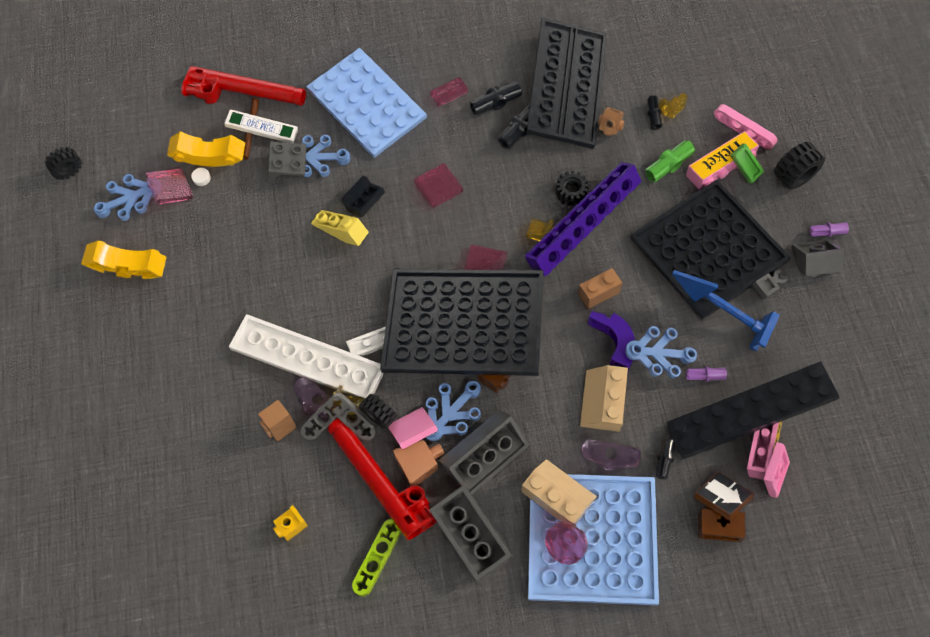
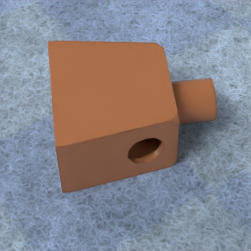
[393,440,445,486]

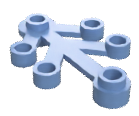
[301,135,351,177]
[94,174,162,221]
[625,326,697,378]
[425,381,481,441]

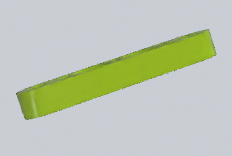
[352,519,401,597]

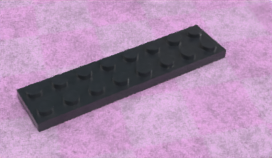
[667,361,840,459]

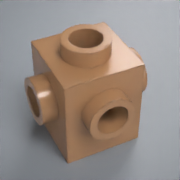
[598,107,625,136]

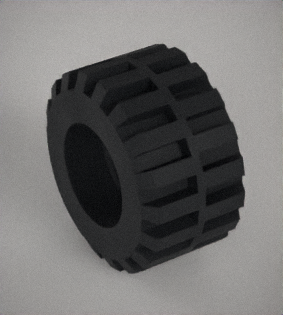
[774,141,825,190]

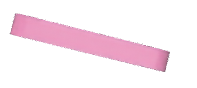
[714,104,777,150]

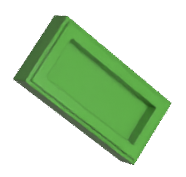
[730,144,764,183]

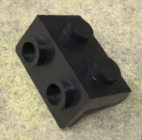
[341,175,385,217]

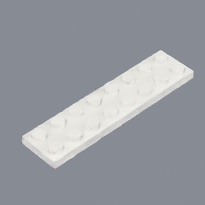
[229,314,384,400]

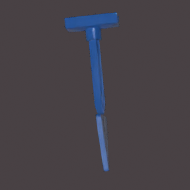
[672,270,780,351]

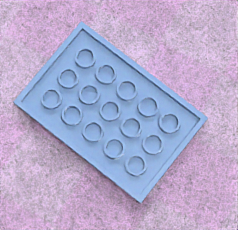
[307,48,427,158]

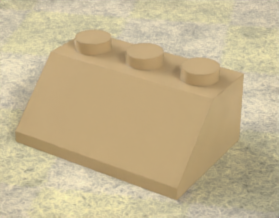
[580,365,628,432]
[522,459,597,530]

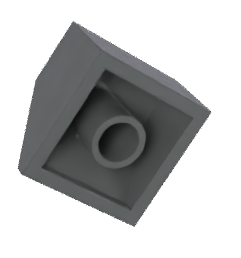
[792,239,844,278]

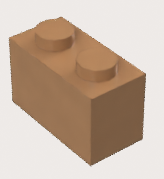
[578,268,622,309]
[258,400,297,442]

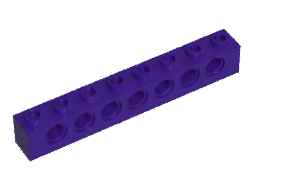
[525,162,642,276]

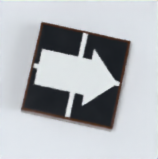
[694,472,754,520]

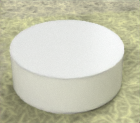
[191,168,211,186]

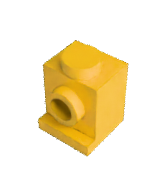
[273,505,308,541]

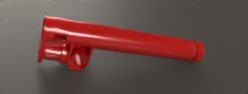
[181,66,306,106]
[327,418,437,540]

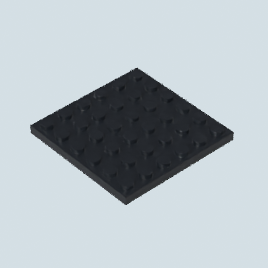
[630,180,791,320]

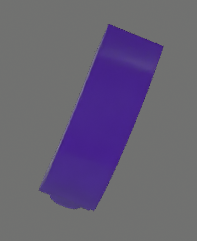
[587,311,636,374]

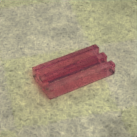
[430,77,468,107]

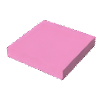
[388,407,438,449]
[764,442,790,498]

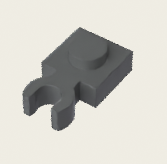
[753,270,787,299]

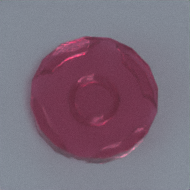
[545,521,588,565]

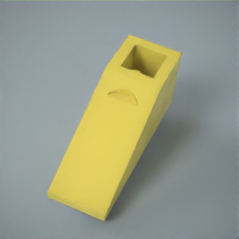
[311,210,369,246]

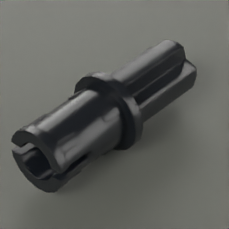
[647,95,662,130]
[656,439,675,480]

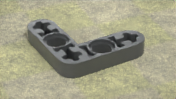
[301,393,376,440]

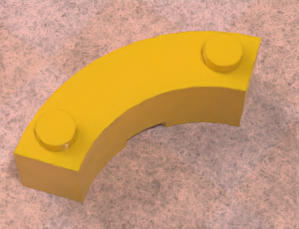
[167,131,245,167]
[81,241,167,279]

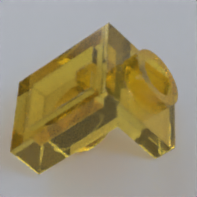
[659,92,688,119]
[526,218,554,241]

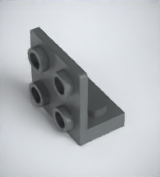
[268,141,306,184]

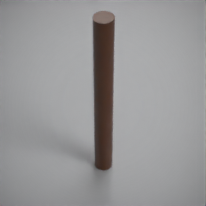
[243,98,259,160]

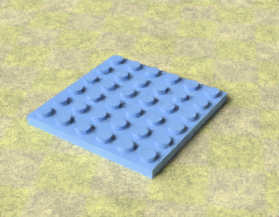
[528,474,659,606]

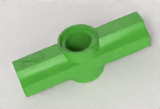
[645,140,695,182]

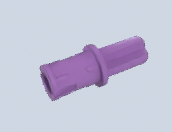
[809,222,849,237]
[686,366,727,382]

